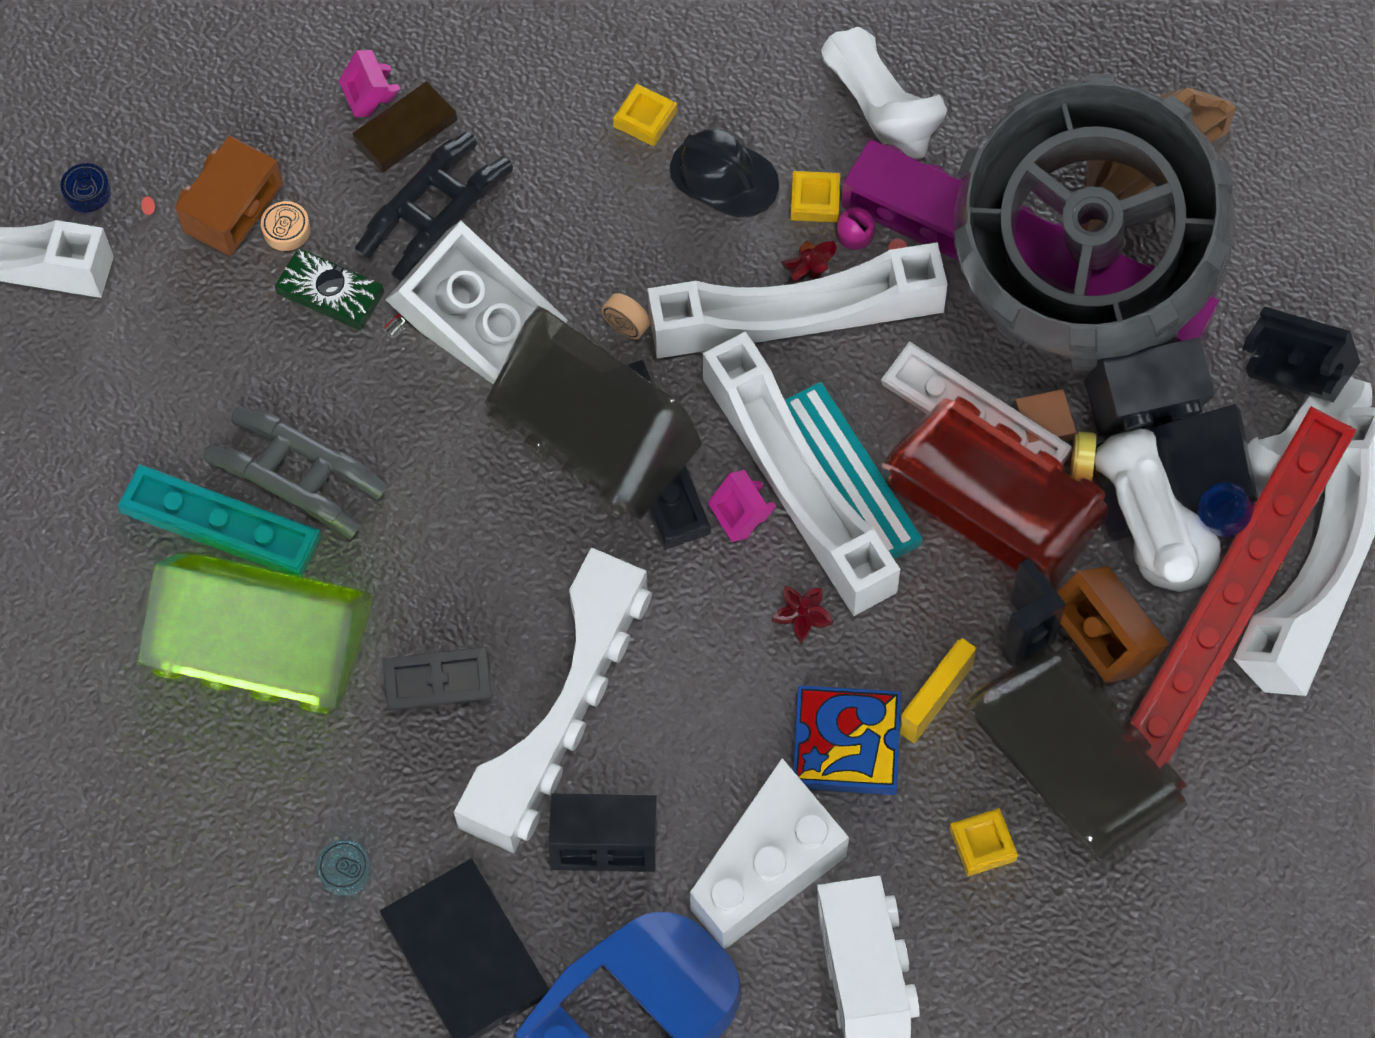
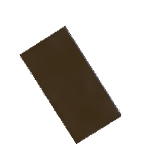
[353,81,457,172]

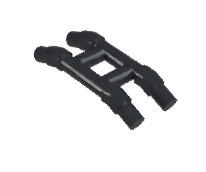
[355,132,513,281]

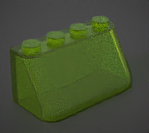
[137,552,373,713]

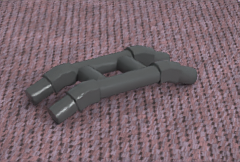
[204,406,388,540]

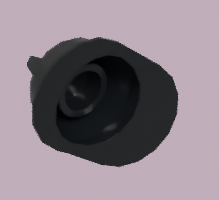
[670,128,779,217]

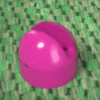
[836,207,875,250]

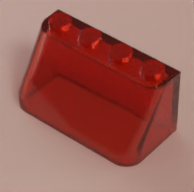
[882,396,1108,590]

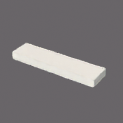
[881,341,1072,491]

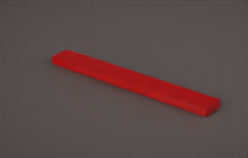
[1110,406,1357,786]

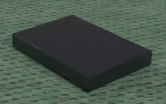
[1095,404,1258,541]
[379,858,550,1038]

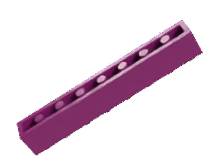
[842,139,1219,349]

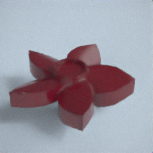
[781,241,837,281]
[771,586,833,643]

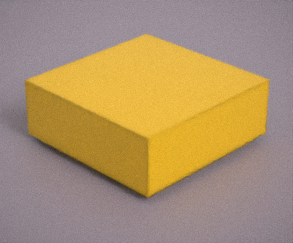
[613,83,677,147]
[791,171,840,223]
[949,808,1018,877]

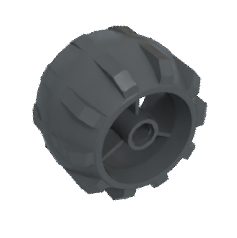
[953,73,1235,371]

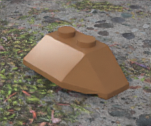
[1081,87,1236,232]

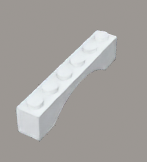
[0,220,114,298]
[647,242,948,359]
[703,331,900,616]
[1234,407,1375,696]
[454,547,652,853]

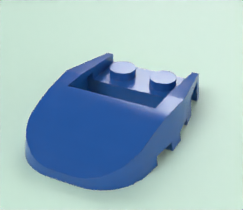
[514,912,742,1038]

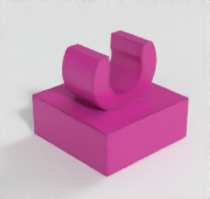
[338,50,400,117]
[707,470,777,542]

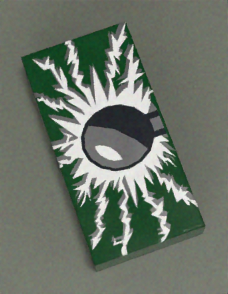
[275,248,384,331]

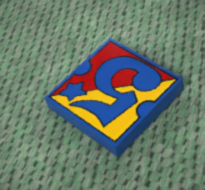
[793,685,901,795]

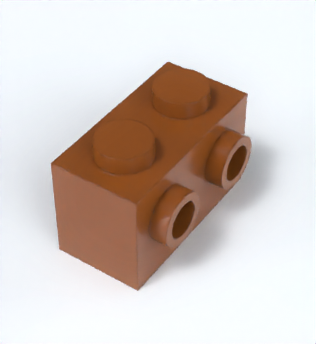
[175,136,283,257]
[1057,566,1170,684]

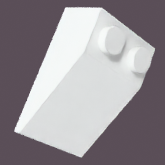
[385,221,568,392]

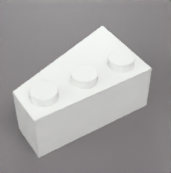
[690,758,849,950]
[817,875,919,1038]

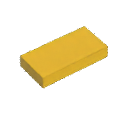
[900,638,977,744]

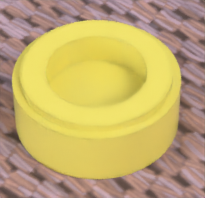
[1070,431,1096,483]

